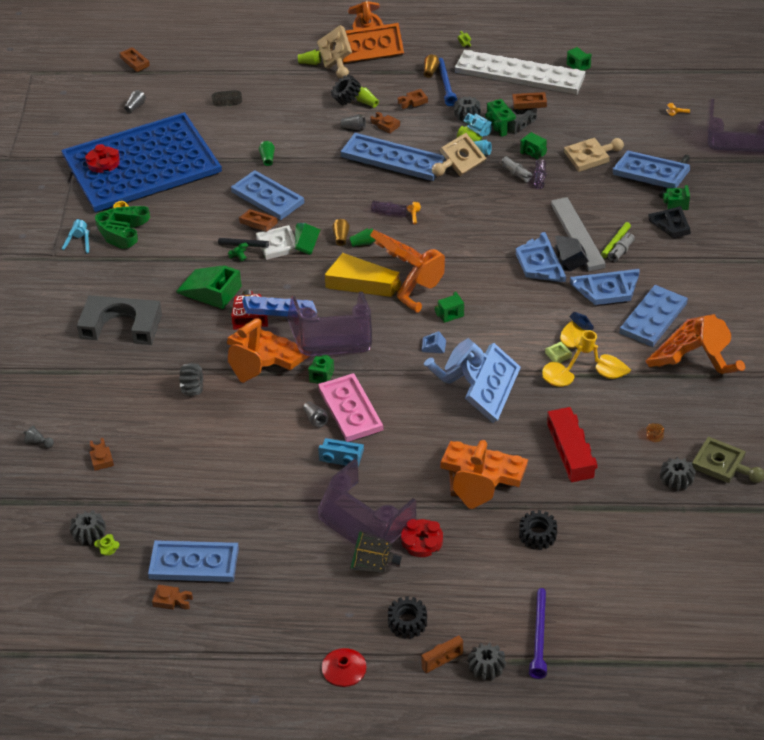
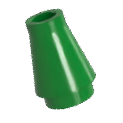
[258,141,275,166]
[349,228,376,247]

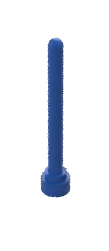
[439,58,457,107]

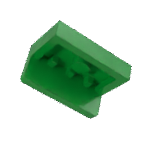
[485,99,516,137]

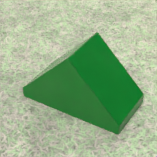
[295,223,321,255]

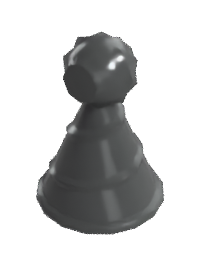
[24,425,54,448]

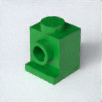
[567,47,592,71]
[520,132,547,159]
[663,185,690,210]
[435,292,464,323]
[308,355,334,384]

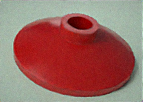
[322,648,366,687]

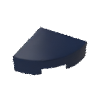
[569,312,594,331]

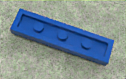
[242,296,317,318]

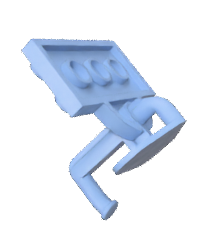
[424,338,521,423]

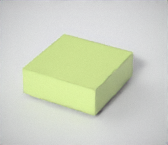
[545,342,572,363]

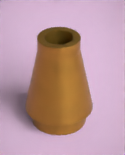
[423,54,440,78]
[332,219,350,246]

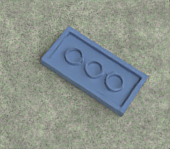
[613,151,690,188]
[231,170,304,220]
[619,285,688,347]
[148,540,239,582]

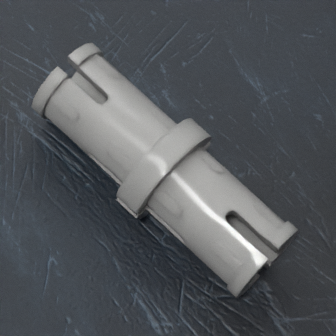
[501,156,532,183]
[608,233,635,262]

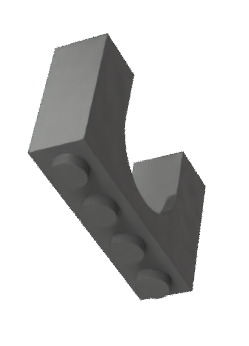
[77,295,162,345]

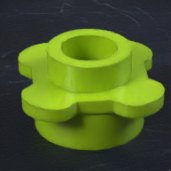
[457,31,471,47]
[94,534,120,556]

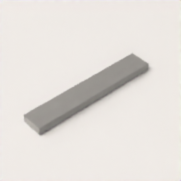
[551,197,606,272]

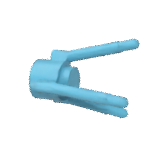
[62,219,89,253]

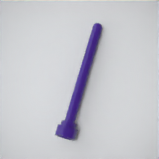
[529,588,547,679]

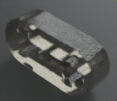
[211,90,242,107]

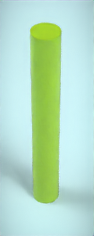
[601,222,631,258]

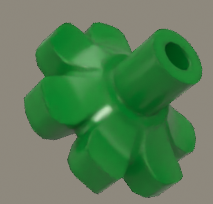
[228,243,248,262]

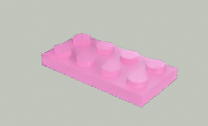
[318,373,383,442]

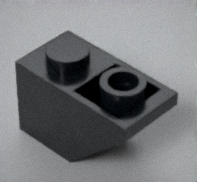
[555,235,589,271]

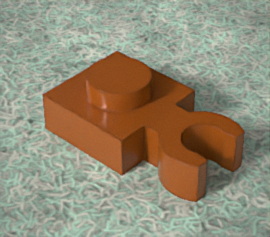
[398,89,428,109]
[370,112,400,134]
[89,438,114,471]
[152,585,193,610]

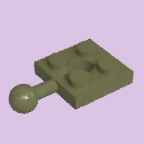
[692,437,764,483]

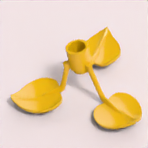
[542,320,631,387]

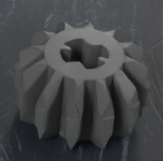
[454,96,481,120]
[179,363,204,396]
[660,457,695,491]
[70,510,106,545]
[468,642,506,681]

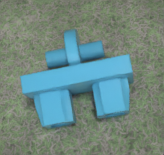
[464,113,492,137]

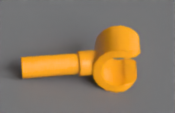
[666,103,690,116]
[407,202,421,225]

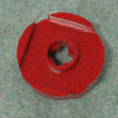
[85,144,120,173]
[401,519,443,558]

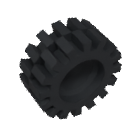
[331,74,361,106]
[519,510,557,550]
[388,596,427,639]

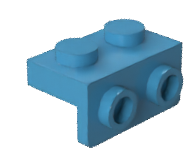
[318,438,364,467]

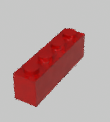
[547,407,598,483]

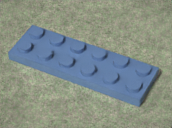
[341,133,446,181]

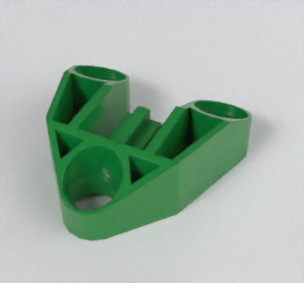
[95,206,150,249]

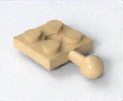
[317,25,352,78]
[432,133,487,176]
[564,138,624,172]

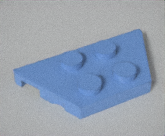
[516,232,566,282]
[570,269,640,305]

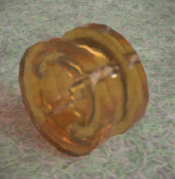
[646,423,664,442]

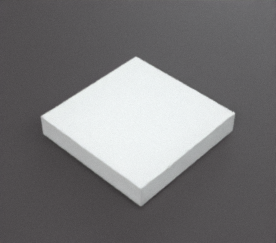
[256,225,300,260]

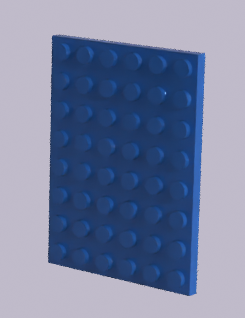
[61,112,222,212]

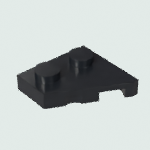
[648,206,691,238]

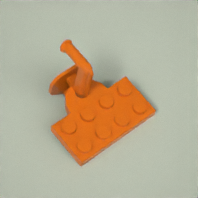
[342,1,404,64]
[370,230,445,313]
[646,314,745,374]
[227,318,311,383]
[440,440,528,509]

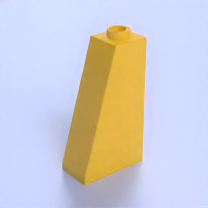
[325,253,401,297]

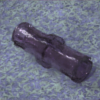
[533,159,547,189]
[371,200,407,216]

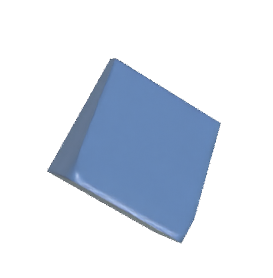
[422,331,446,353]

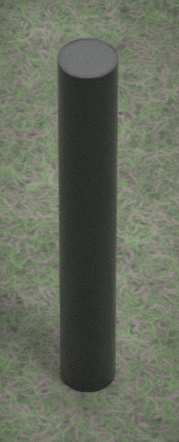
[218,238,269,248]

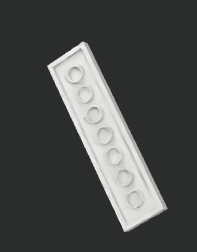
[455,50,585,95]

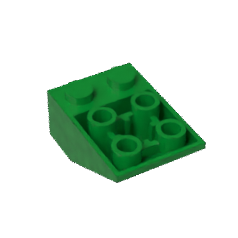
[176,265,242,309]

